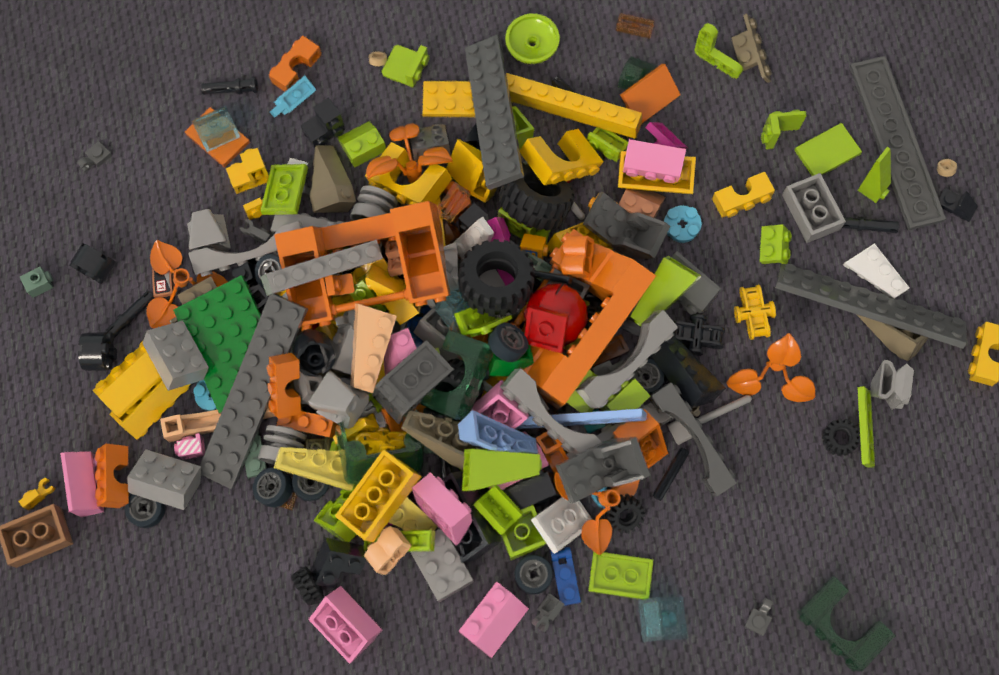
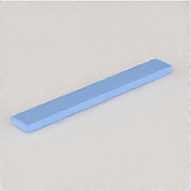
[516,409,647,429]

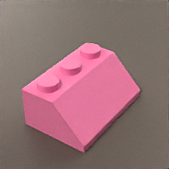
[623,139,686,183]
[384,328,417,376]
[461,380,529,429]
[61,452,104,517]
[412,472,472,545]
[459,582,528,658]
[309,586,382,664]

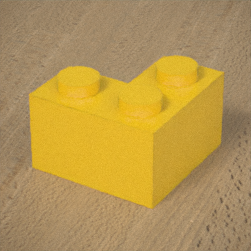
[226,148,269,194]

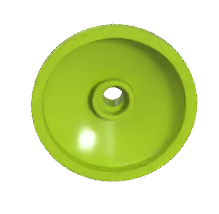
[505,14,559,64]

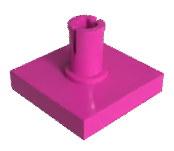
[645,122,687,149]

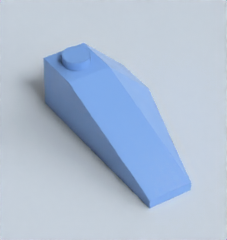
[458,410,538,454]

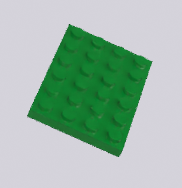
[173,275,261,414]

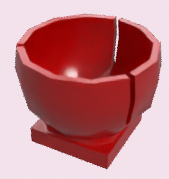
[524,284,588,353]

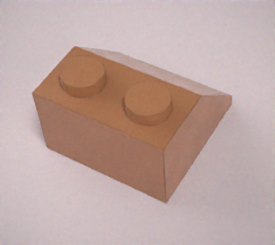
[619,189,666,218]

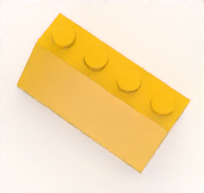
[618,151,696,194]
[93,341,161,418]
[110,379,190,440]
[335,449,422,543]

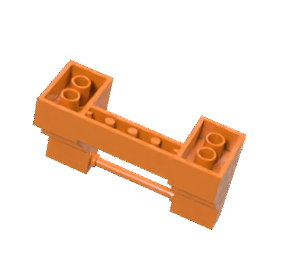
[274,201,451,331]
[482,229,656,410]

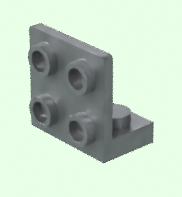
[410,124,451,167]

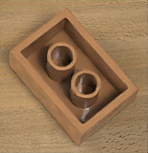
[0,504,73,568]

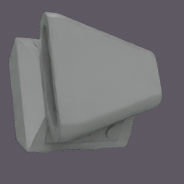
[187,209,231,252]
[870,360,914,410]
[309,371,369,429]

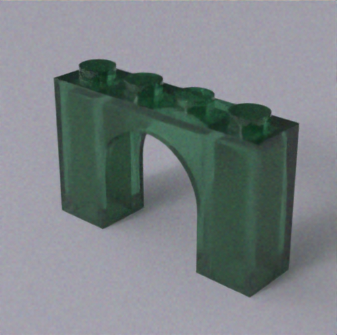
[420,330,493,421]
[797,576,895,672]

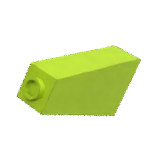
[630,256,701,326]
[462,449,542,491]

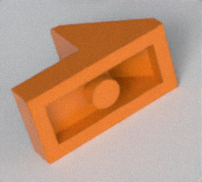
[325,274,355,297]

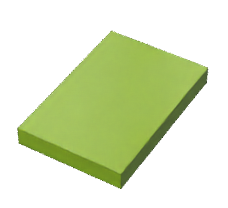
[794,123,862,176]
[260,164,308,215]
[588,551,653,600]

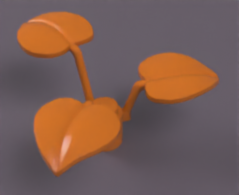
[366,123,453,183]
[147,240,228,329]
[726,333,815,402]
[554,471,639,555]

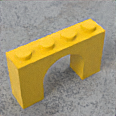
[520,129,604,185]
[365,142,452,205]

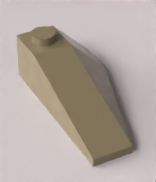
[310,145,356,213]
[856,314,928,361]
[401,411,481,470]

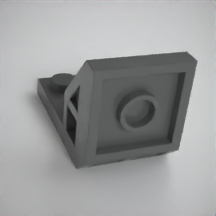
[583,192,670,259]
[372,340,454,424]
[556,437,650,503]

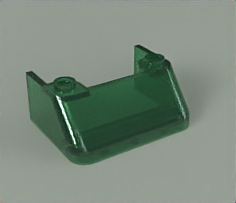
[335,409,424,485]

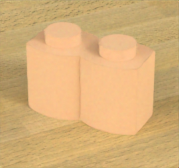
[364,526,411,575]

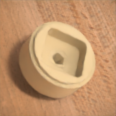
[369,52,387,66]
[937,159,957,177]

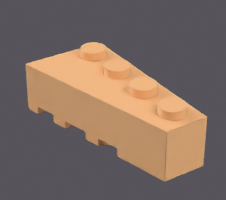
[350,304,397,393]

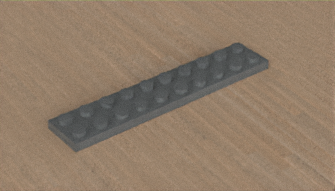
[465,35,524,190]
[849,56,946,230]
[775,264,966,349]
[200,294,308,489]

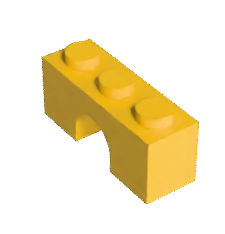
[712,172,775,218]
[968,322,999,386]

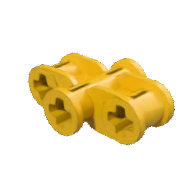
[734,284,776,340]
[355,427,415,457]

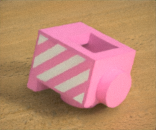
[174,433,205,460]

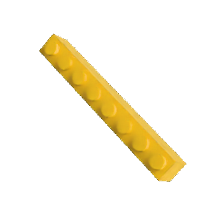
[506,73,642,139]

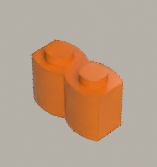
[560,236,594,278]

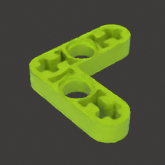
[695,23,743,79]

